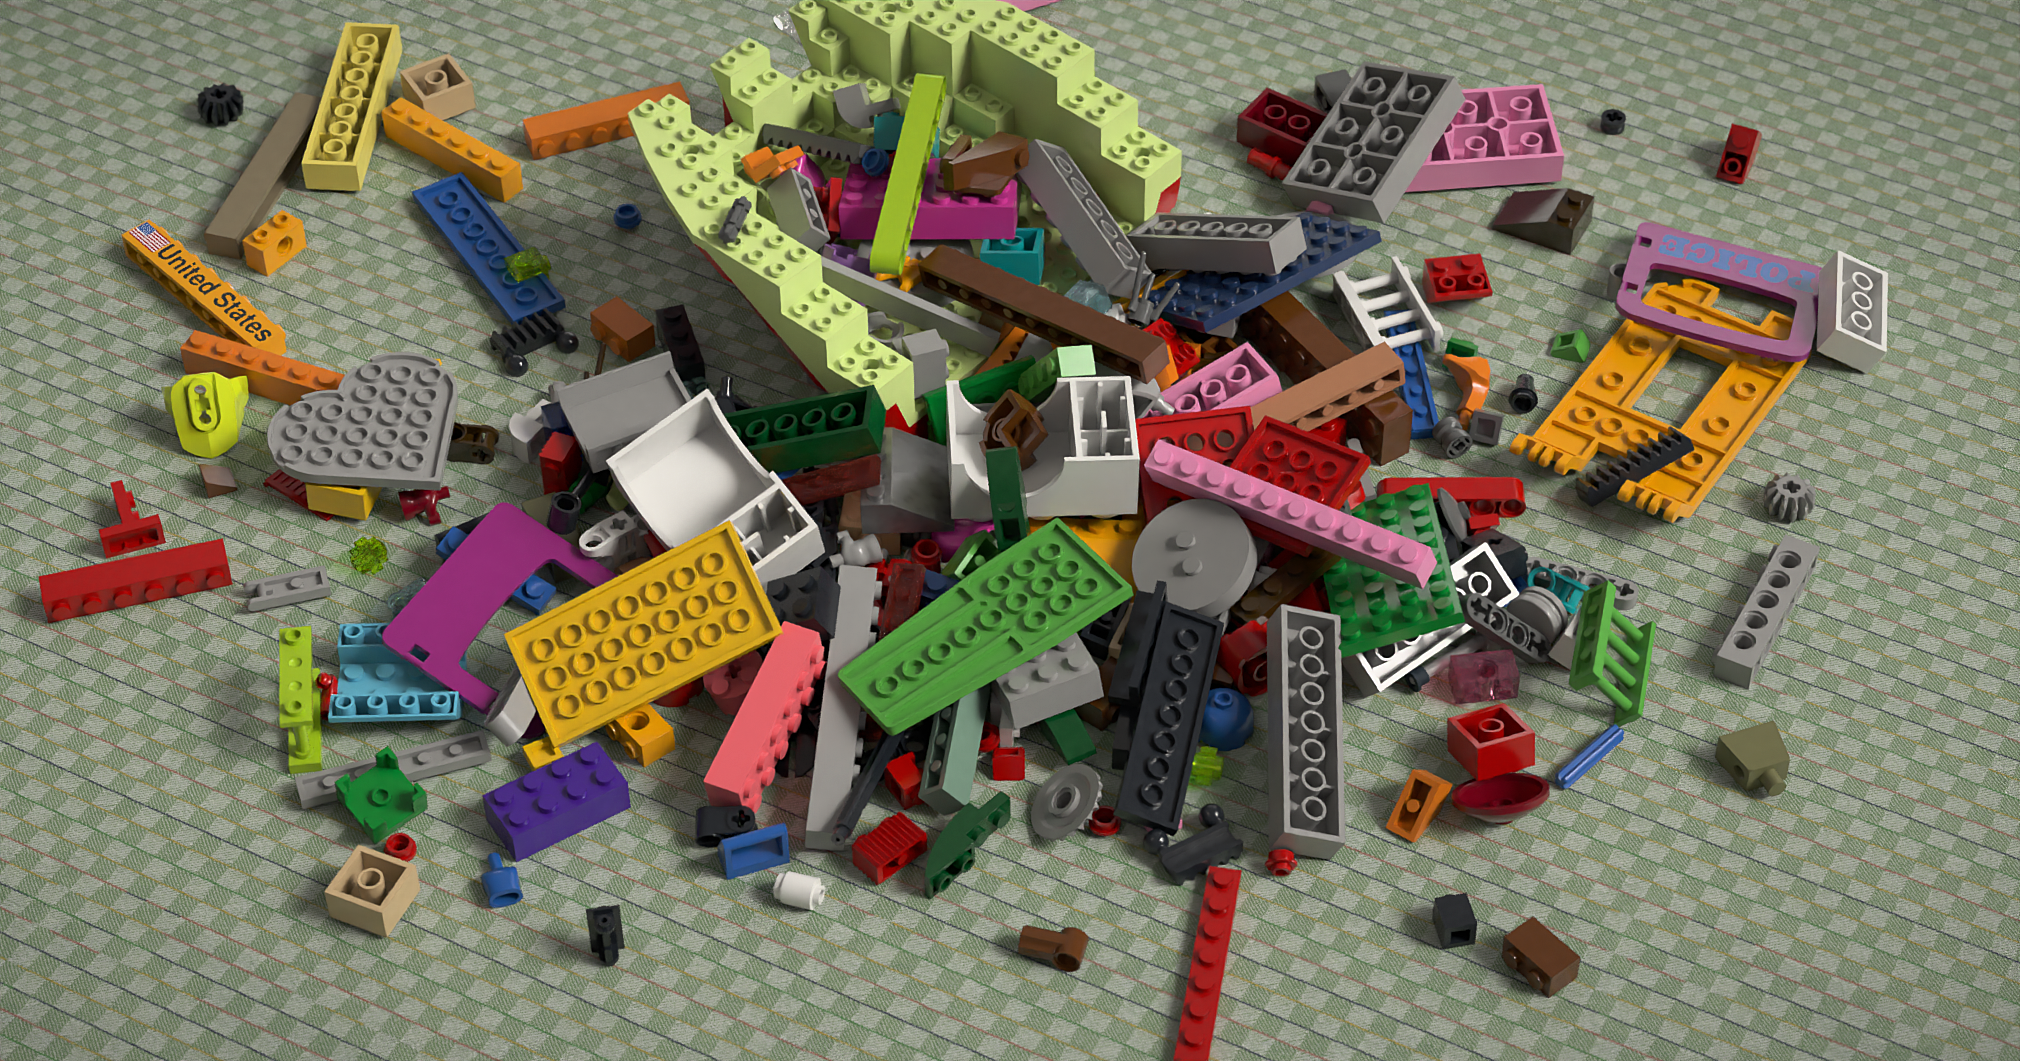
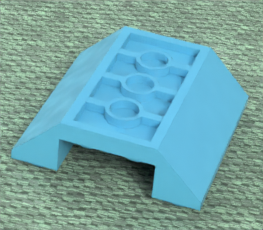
[328,623,467,723]

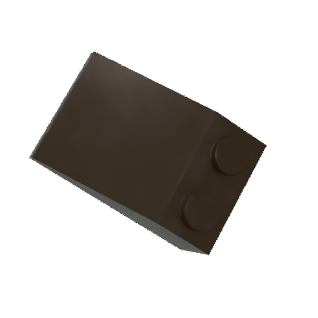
[1492,188,1595,255]

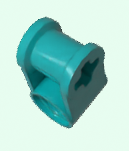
[1527,567,1590,614]

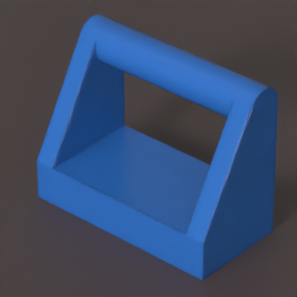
[717,822,790,880]

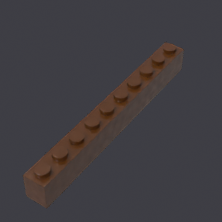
[918,244,1170,384]

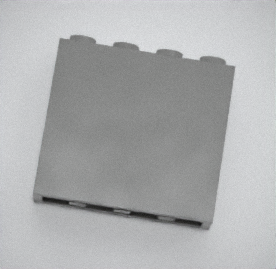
[556,351,692,473]

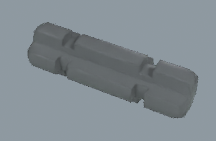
[718,196,752,244]

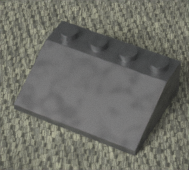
[860,427,955,534]

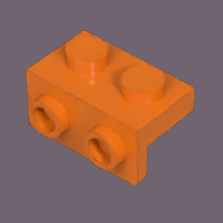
[741,145,805,183]

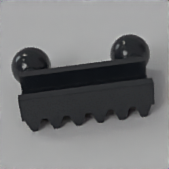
[490,308,579,377]
[1143,803,1243,886]

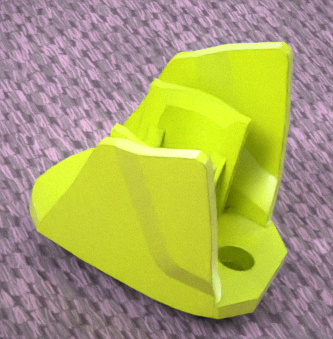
[161,372,249,459]

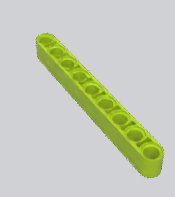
[870,73,946,275]

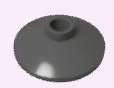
[1437,487,1471,544]

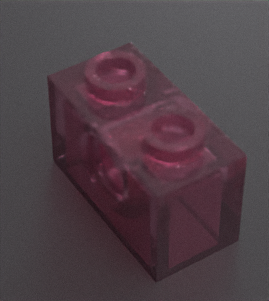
[1448,649,1520,704]

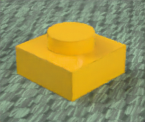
[522,736,564,771]

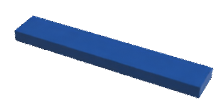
[1383,309,1439,440]

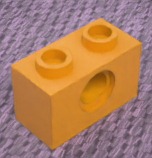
[242,210,307,277]
[605,703,675,768]

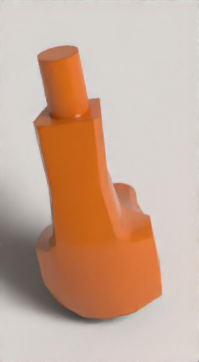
[1442,354,1490,431]

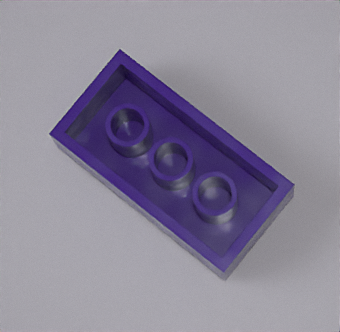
[482,741,631,862]

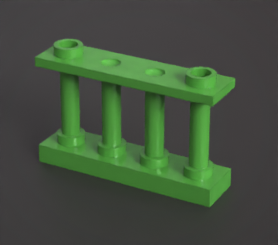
[1568,580,1656,727]

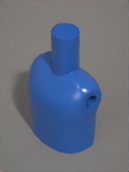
[481,852,523,908]

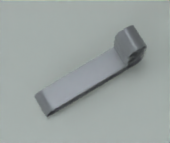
[484,663,537,747]

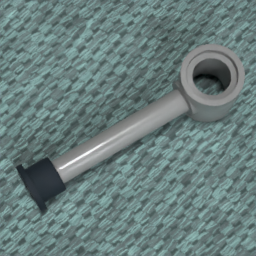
[1404,614,1514,692]

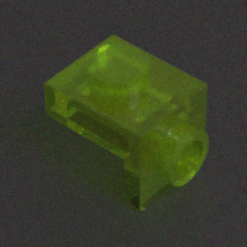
[504,246,551,283]

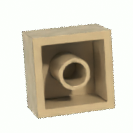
[400,53,476,120]
[324,844,420,938]

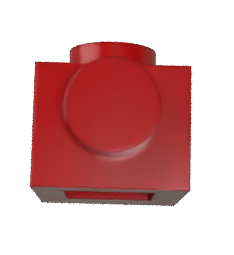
[884,752,924,810]

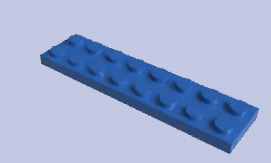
[412,172,566,325]

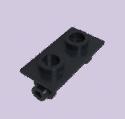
[586,905,625,967]

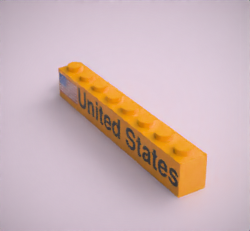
[121,219,287,355]

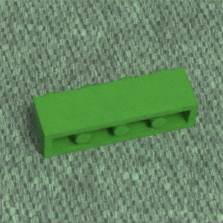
[1018,345,1096,403]

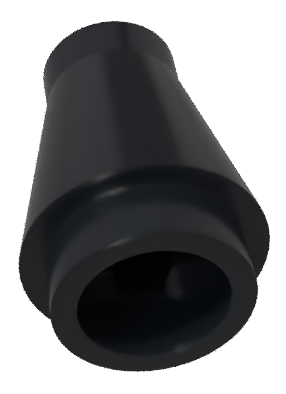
[1508,374,1538,414]

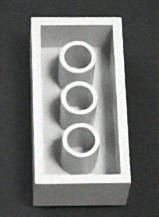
[1817,250,1888,373]

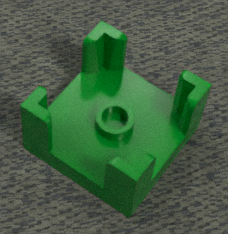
[334,746,428,845]

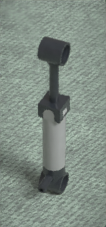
[546,456,613,535]

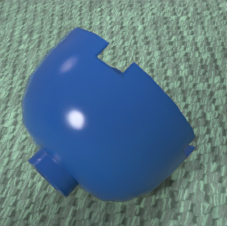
[1198,688,1254,751]

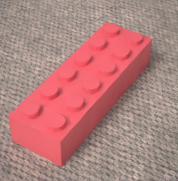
[703,621,827,818]

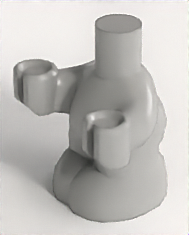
[828,530,882,569]

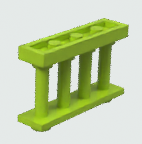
[279,626,322,774]

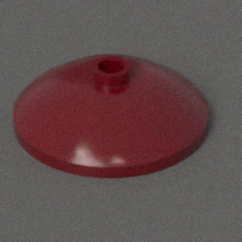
[1452,773,1550,825]

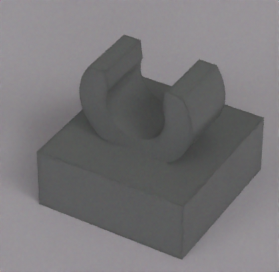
[1469,408,1505,445]

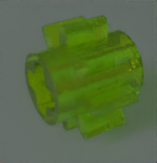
[349,536,388,575]
[1190,746,1224,786]

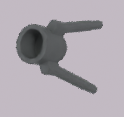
[1127,251,1180,328]

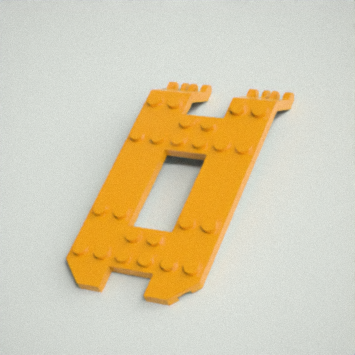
[1509,278,1812,523]

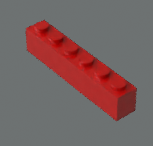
[38,538,233,623]

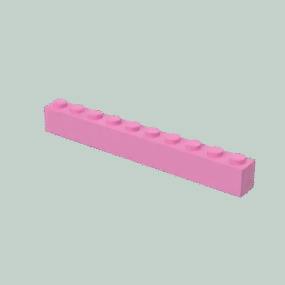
[1144,439,1437,589]

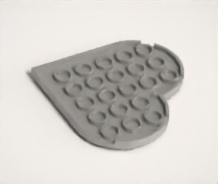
[267,352,458,490]

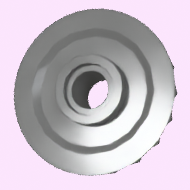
[1031,764,1103,842]

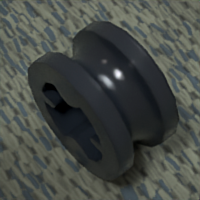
[1600,109,1626,135]

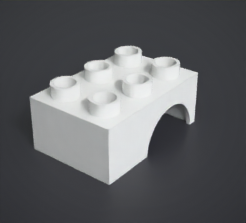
[946,376,1140,522]
[606,389,825,594]

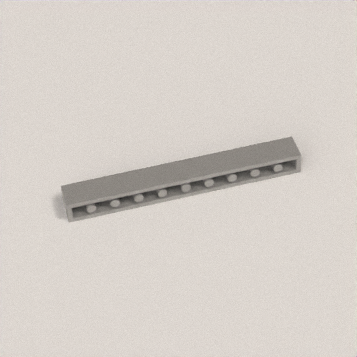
[805,564,882,852]

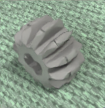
[1763,472,1816,523]

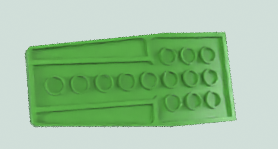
[838,517,1133,735]

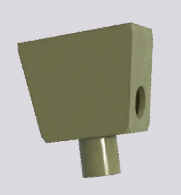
[1715,720,1790,796]

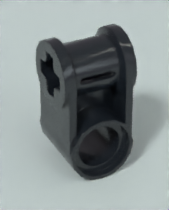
[695,805,758,848]

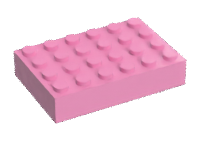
[1405,84,1564,192]

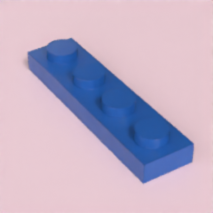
[436,526,556,616]

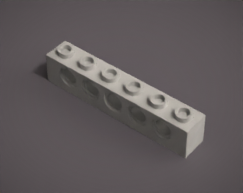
[1711,535,1820,689]

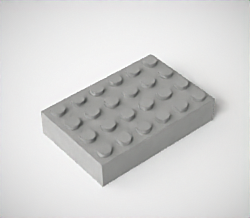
[1282,61,1465,223]

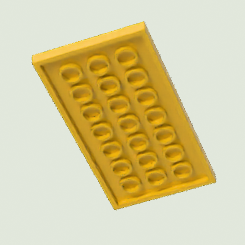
[504,520,784,748]

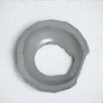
[867,312,904,348]

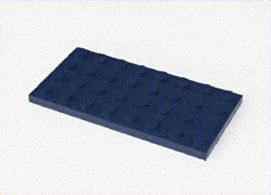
[1147,213,1382,333]

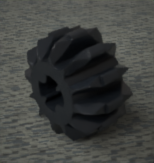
[197,82,244,126]

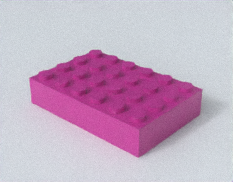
[839,158,1022,239]

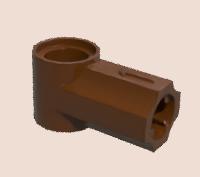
[1018,925,1089,972]

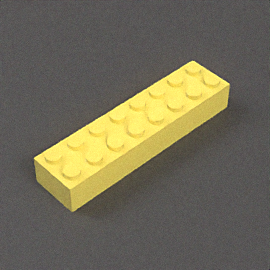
[301,22,402,191]

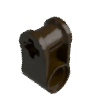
[447,422,500,465]

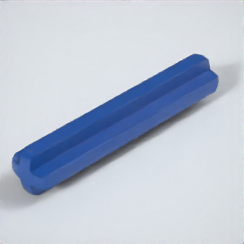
[1554,724,1624,789]

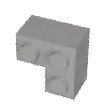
[891,329,949,399]

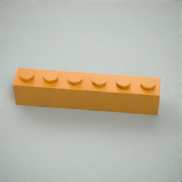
[381,97,523,203]

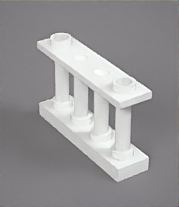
[1333,256,1443,352]

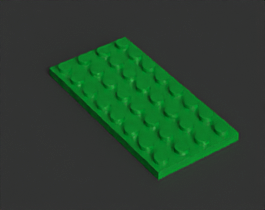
[1323,483,1465,658]

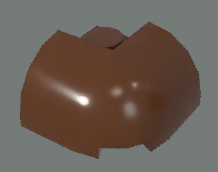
[979,389,1049,471]

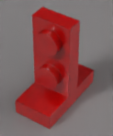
[99,480,166,559]

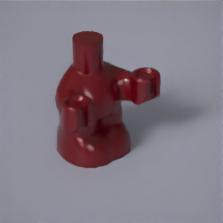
[398,486,451,526]

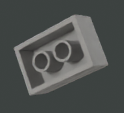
[991,632,1104,730]

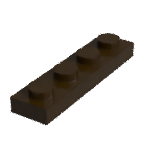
[1229,546,1342,626]

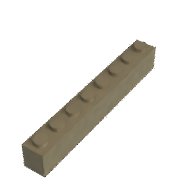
[204,92,322,260]

